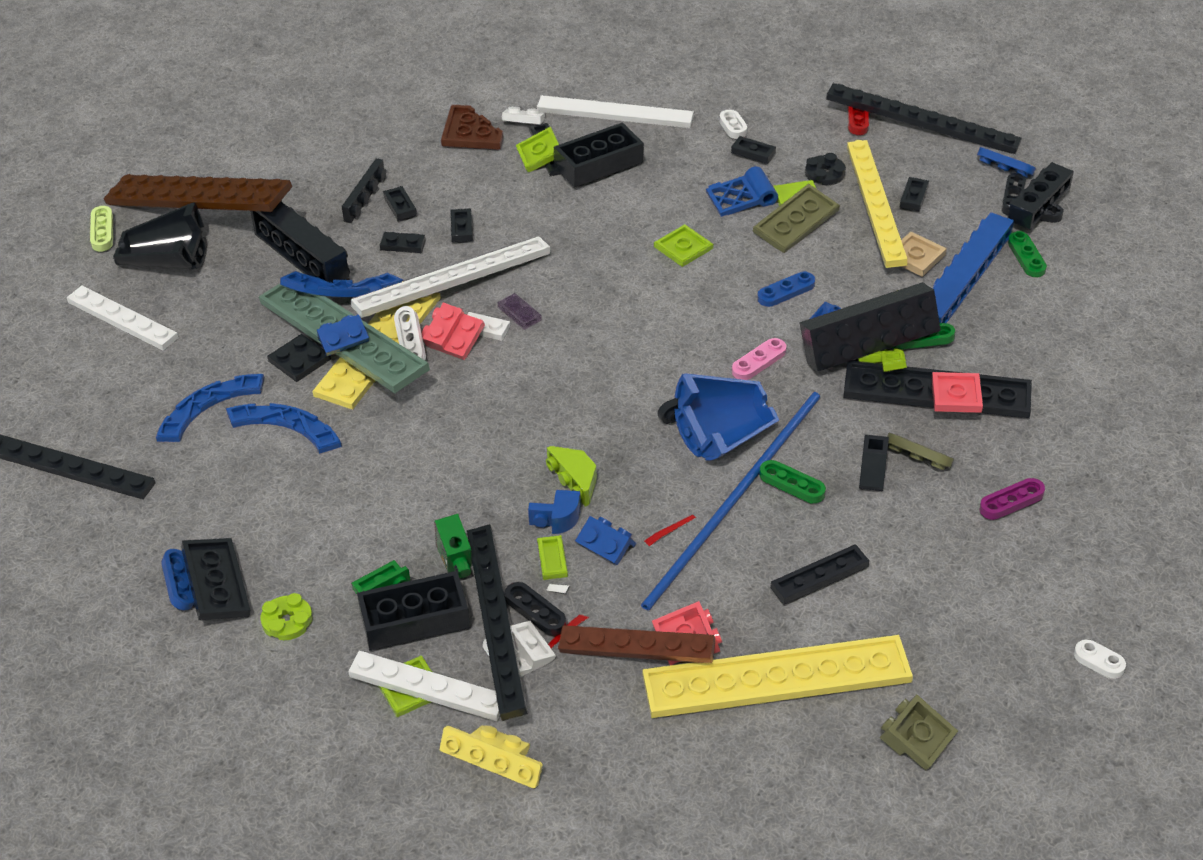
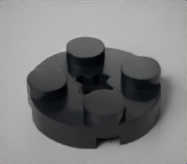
[805,153,846,186]

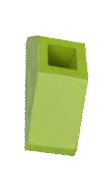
[545,446,597,507]

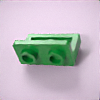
[351,560,411,594]

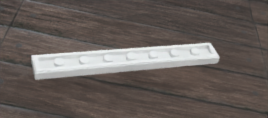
[537,95,694,128]

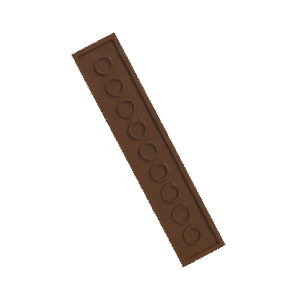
[103,174,293,212]

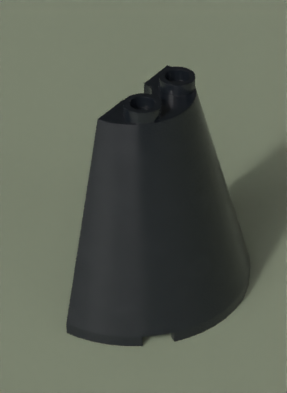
[113,202,207,270]

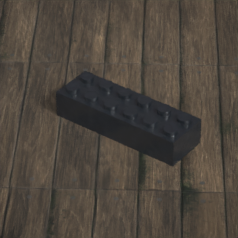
[250,200,350,283]
[799,282,941,372]

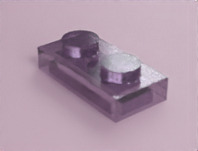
[497,293,542,330]

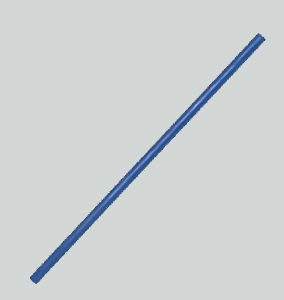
[641,392,820,611]

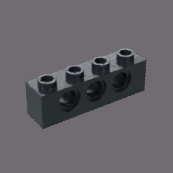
[1007,162,1074,230]

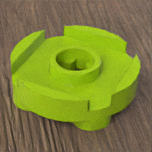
[260,593,313,641]

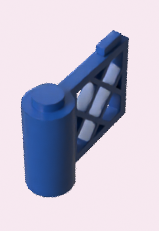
[706,166,778,217]

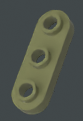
[887,432,954,470]

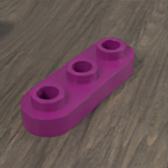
[979,478,1045,520]

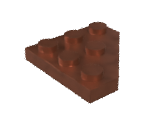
[441,105,503,150]

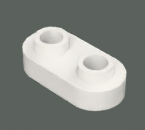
[720,110,747,139]
[1074,640,1126,679]

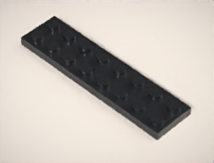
[843,361,1032,419]

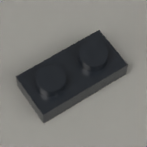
[731,136,776,164]
[899,177,929,212]
[383,186,417,221]
[450,208,473,242]
[380,232,426,253]

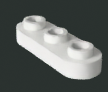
[394,306,426,360]

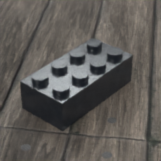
[554,122,644,188]
[357,571,470,651]

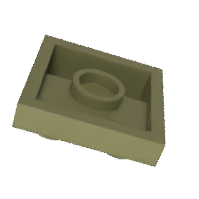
[879,694,958,771]

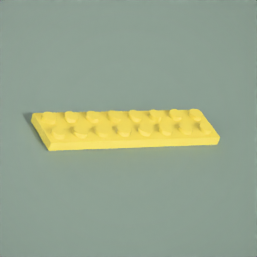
[313,281,441,410]

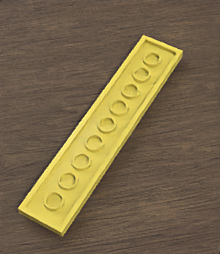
[642,635,913,718]

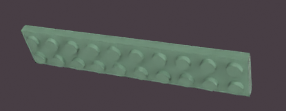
[259,284,430,393]

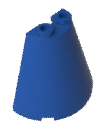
[674,373,779,461]

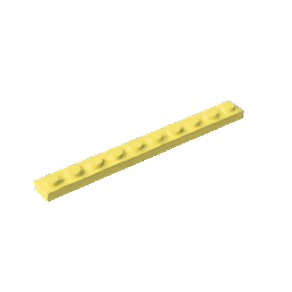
[847,140,907,268]

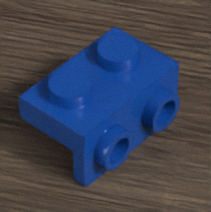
[316,314,369,356]
[575,516,636,565]

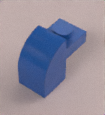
[528,490,581,534]

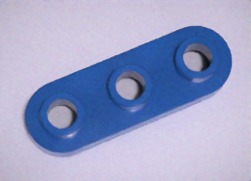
[977,147,1036,178]
[757,271,815,307]
[161,549,194,610]

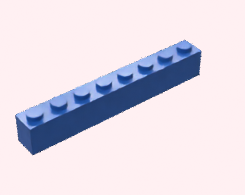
[933,212,1014,323]

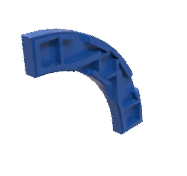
[280,271,403,297]
[156,374,264,442]
[226,403,342,454]

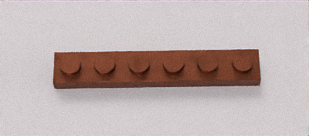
[558,625,716,663]

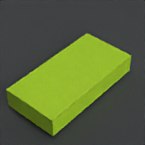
[537,535,568,580]

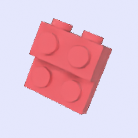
[422,303,485,360]
[652,601,722,666]

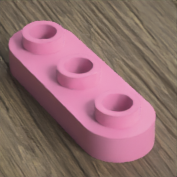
[732,338,786,380]

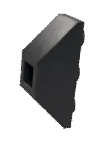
[859,434,889,491]

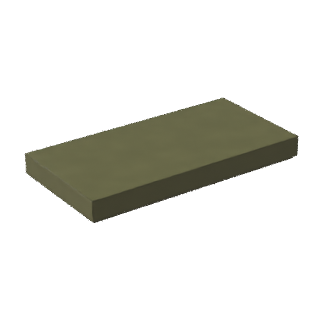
[753,184,840,253]

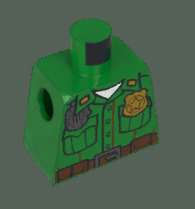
[434,514,472,578]

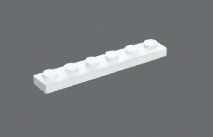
[67,286,178,350]
[348,651,500,721]

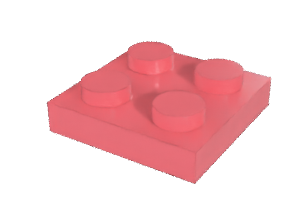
[932,372,983,413]

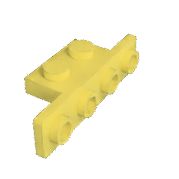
[440,725,543,788]

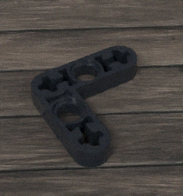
[1002,173,1064,223]

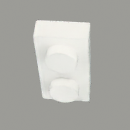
[502,107,545,124]
[467,312,510,341]

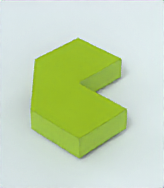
[858,349,907,371]

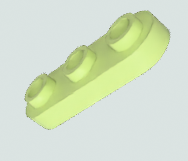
[90,206,113,252]

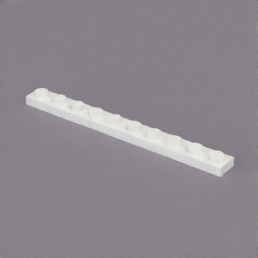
[351,237,550,318]

